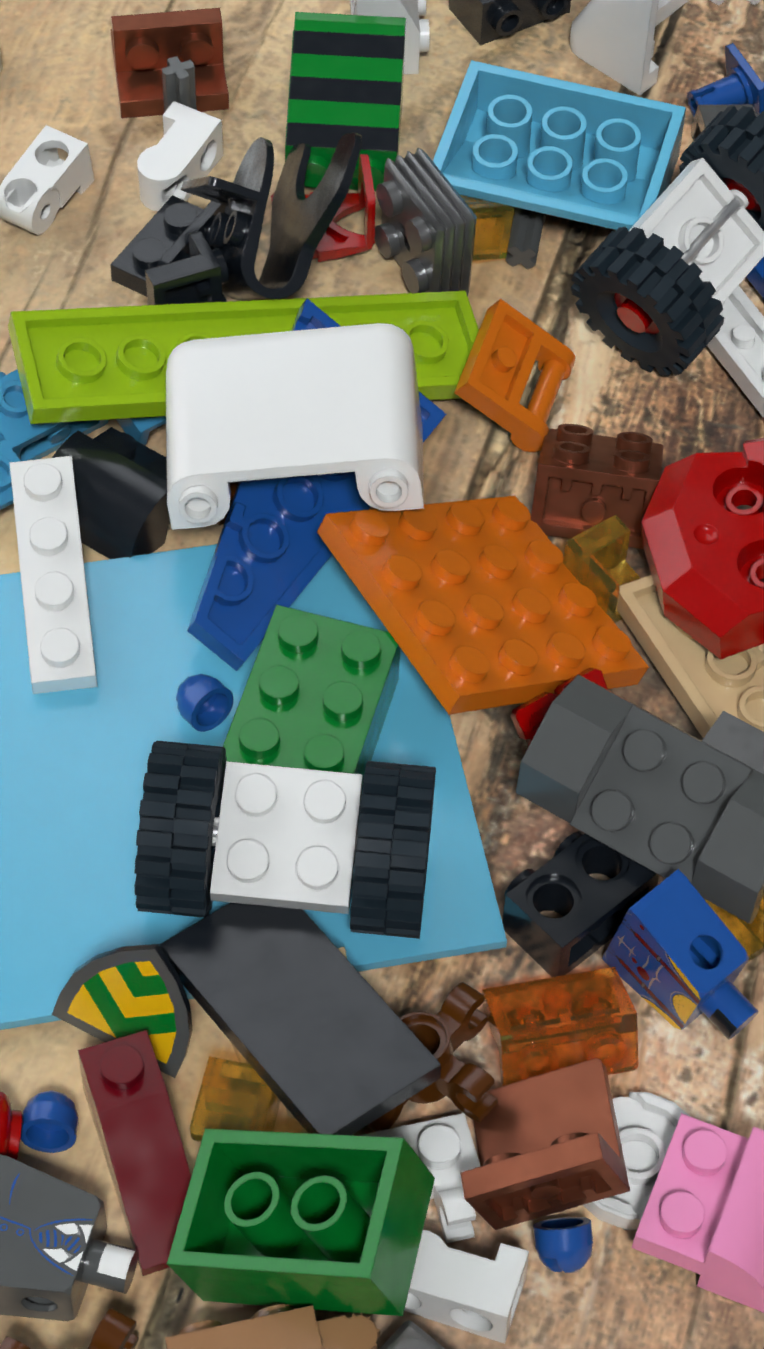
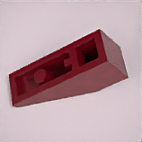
[78,1030,191,1276]

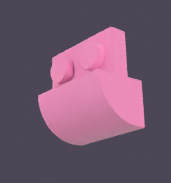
[631,1113,764,1313]

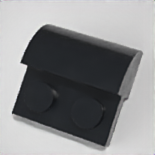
[52,427,170,559]

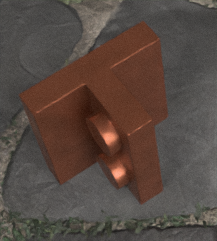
[110,8,229,118]

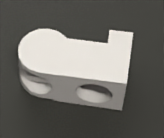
[137,101,223,212]
[0,125,94,235]
[405,1230,529,1344]

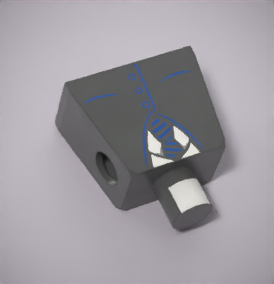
[0,1154,138,1321]

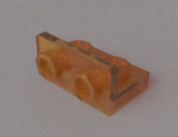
[482,967,639,1086]

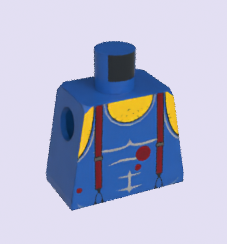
[602,869,759,1040]

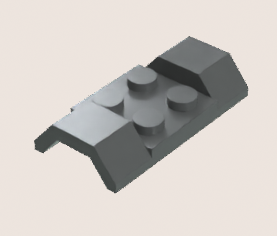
[516,675,764,924]

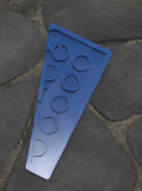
[187,298,446,671]

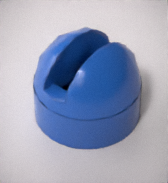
[176,674,234,732]
[20,1090,79,1153]
[533,1217,593,1273]

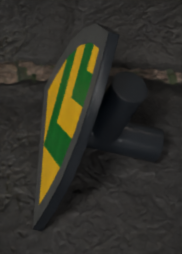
[51,944,193,1078]

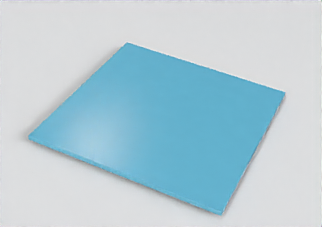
[0,544,507,1030]

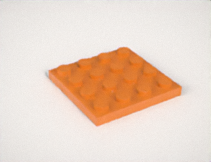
[317,496,649,715]

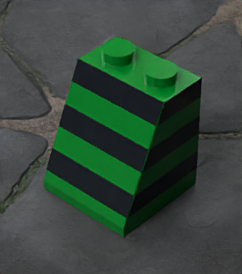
[285,12,406,191]

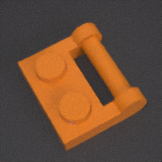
[454,298,576,452]

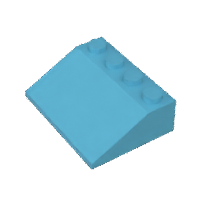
[433,60,686,231]

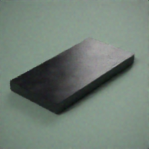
[159,903,441,1135]

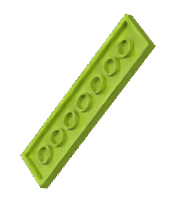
[8,291,479,424]

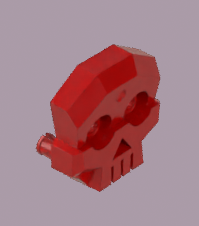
[641,438,764,659]

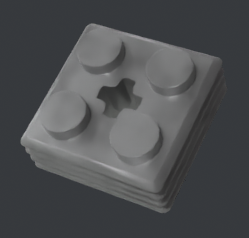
[375,148,477,296]

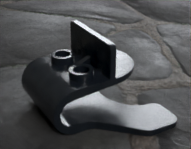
[181,132,362,300]

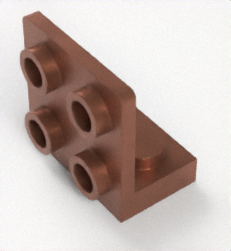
[531,424,664,549]
[460,1058,630,1230]

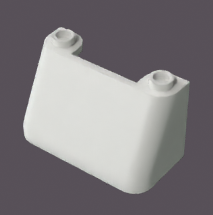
[569,0,761,96]
[166,323,424,530]

